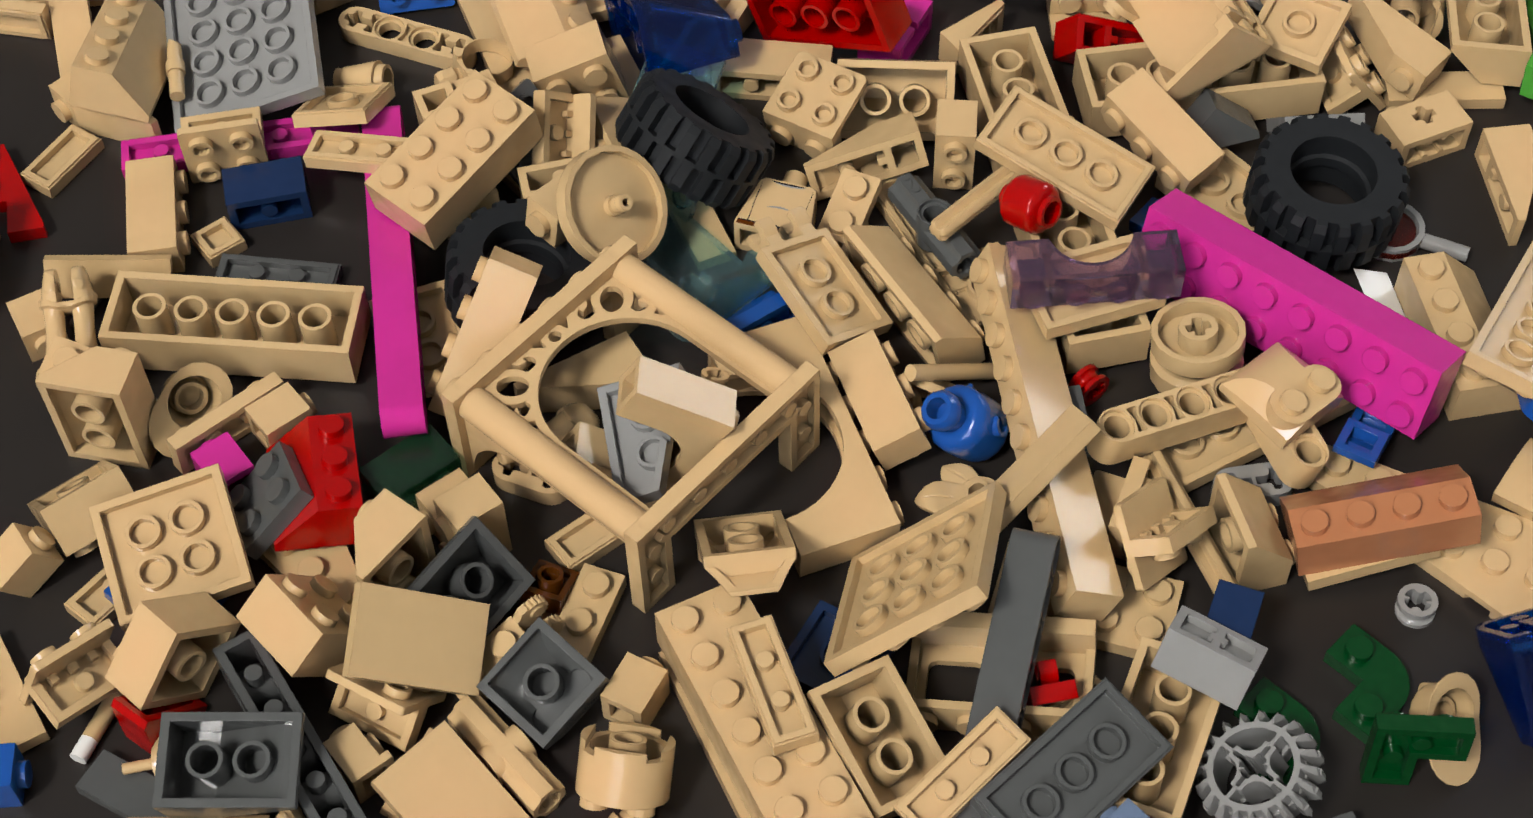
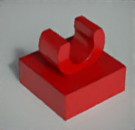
[1027,659,1079,706]

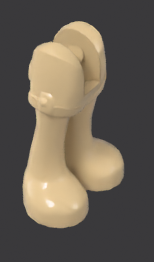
[36,266,98,388]

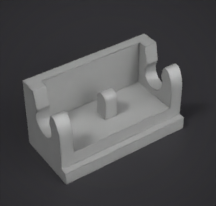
[1151,605,1268,711]

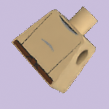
[734,170,817,253]

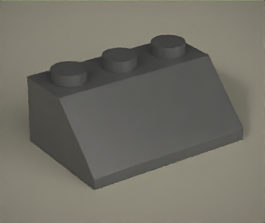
[407,516,536,636]

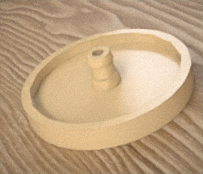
[556,145,668,263]

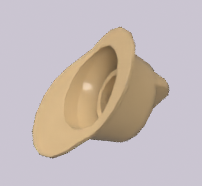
[148,362,233,458]
[1409,671,1481,786]

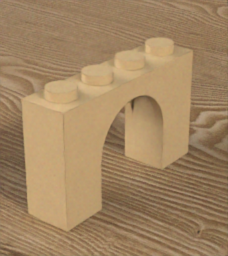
[562,355,739,508]

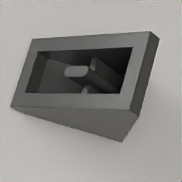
[1186,87,1260,148]

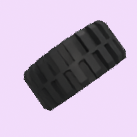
[615,68,775,209]
[1243,114,1411,271]
[444,199,594,348]

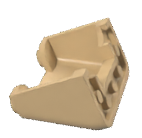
[1103,0,1274,100]

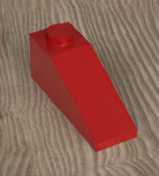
[1053,13,1144,64]

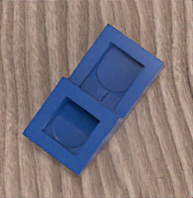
[1332,407,1396,468]

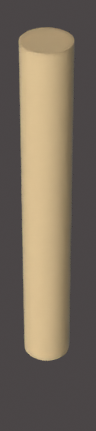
[904,363,995,382]

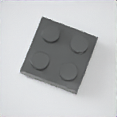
[229,441,314,560]

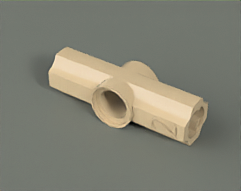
[447,695,566,818]

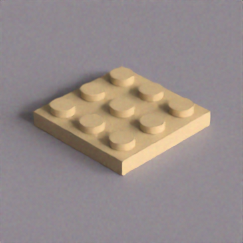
[89,463,256,632]

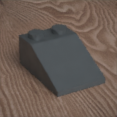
[152,712,305,818]

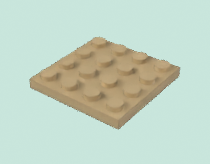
[824,480,1007,677]

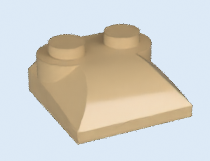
[1218,342,1344,450]

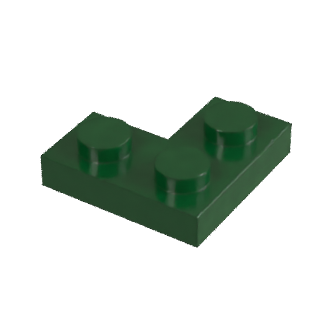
[1359,712,1476,785]

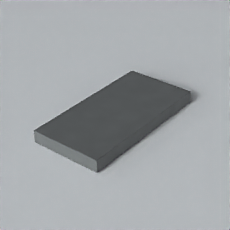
[969,677,1174,818]

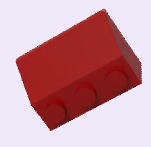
[266,413,363,552]

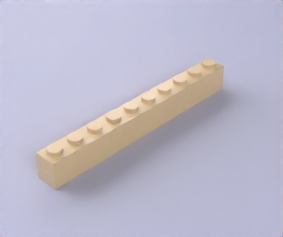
[969,242,1124,622]

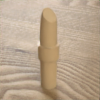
[165,39,186,102]

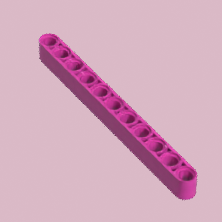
[361,105,428,439]

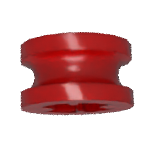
[1068,364,1110,407]

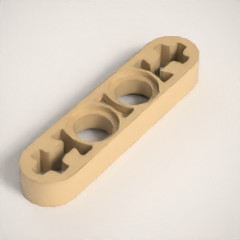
[338,6,478,69]

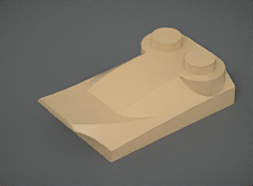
[693,510,797,597]

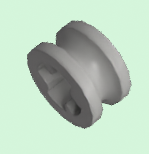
[1394,583,1439,629]

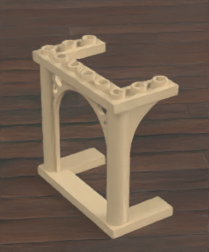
[441,234,820,614]

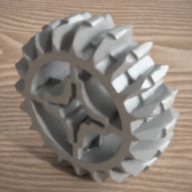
[1195,710,1326,818]

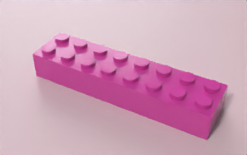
[1138,188,1466,440]

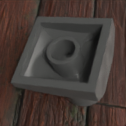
[476,617,609,750]

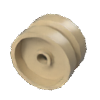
[1149,297,1246,393]

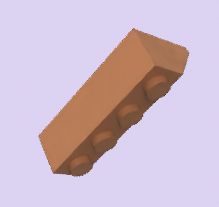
[1279,464,1482,576]

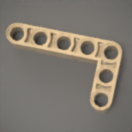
[1086,368,1330,489]

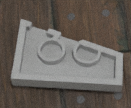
[597,362,685,504]

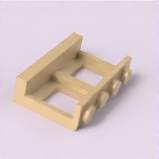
[906,612,1097,737]

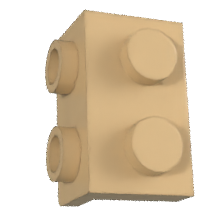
[532,90,596,165]

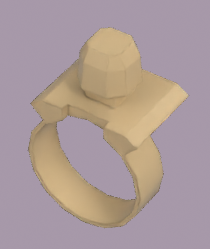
[434,37,514,90]

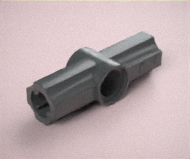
[888,172,981,280]

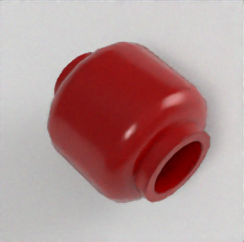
[999,174,1062,234]

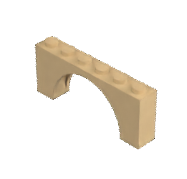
[708,317,904,577]

